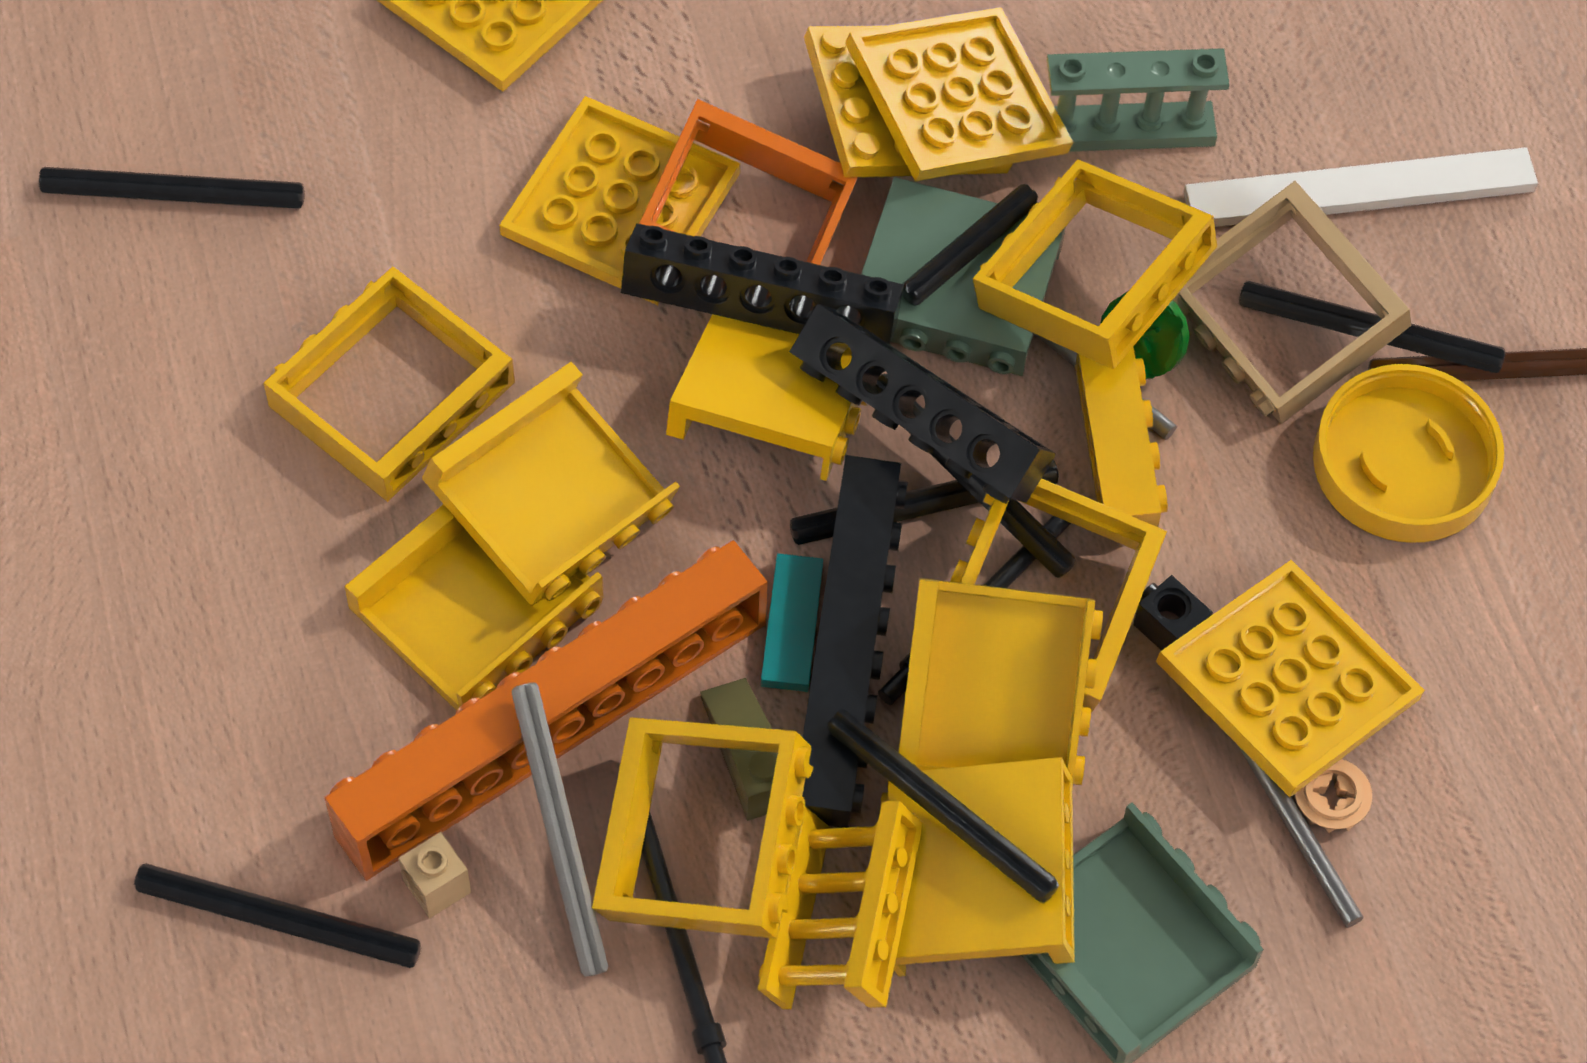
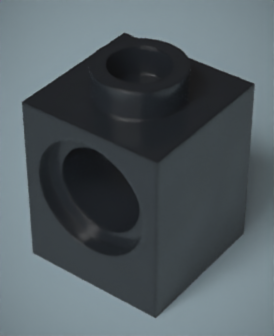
[1133,575,1213,650]

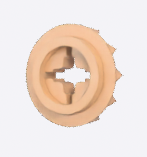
[1295,759,1372,833]

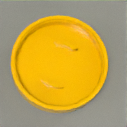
[1313,364,1504,543]

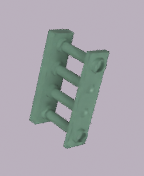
[1047,48,1230,152]

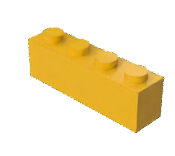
[1075,347,1168,527]

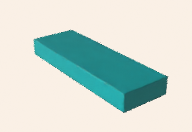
[761,553,824,692]

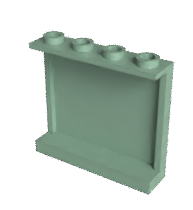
[861,177,1066,376]
[1021,802,1264,1063]

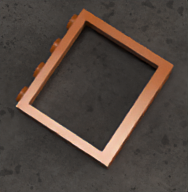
[639,99,858,265]

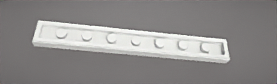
[1183,147,1538,227]

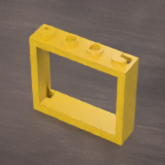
[972,159,1217,370]
[263,266,515,502]
[950,478,1167,712]
[592,717,813,939]

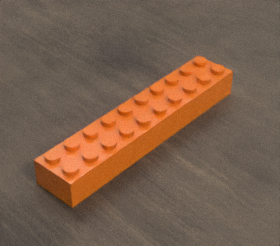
[324,540,768,881]

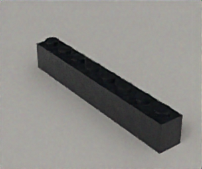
[802,455,908,828]

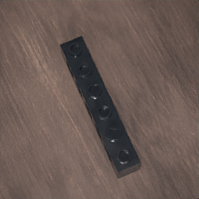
[621,223,904,345]
[789,304,1056,504]

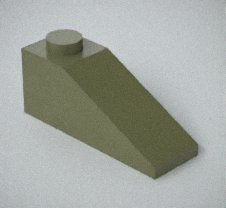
[700,678,778,821]

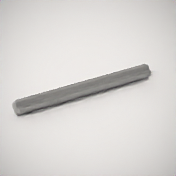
[511,682,608,976]

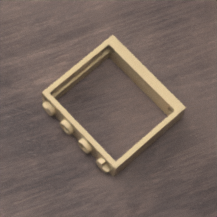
[1173,180,1411,424]

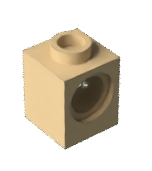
[398,832,471,919]

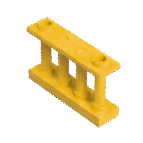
[757,801,923,1010]

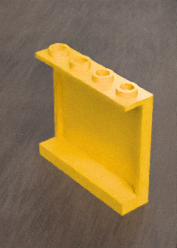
[666,314,867,481]
[422,362,680,606]
[344,504,604,710]
[899,578,1103,789]
[881,757,1075,977]

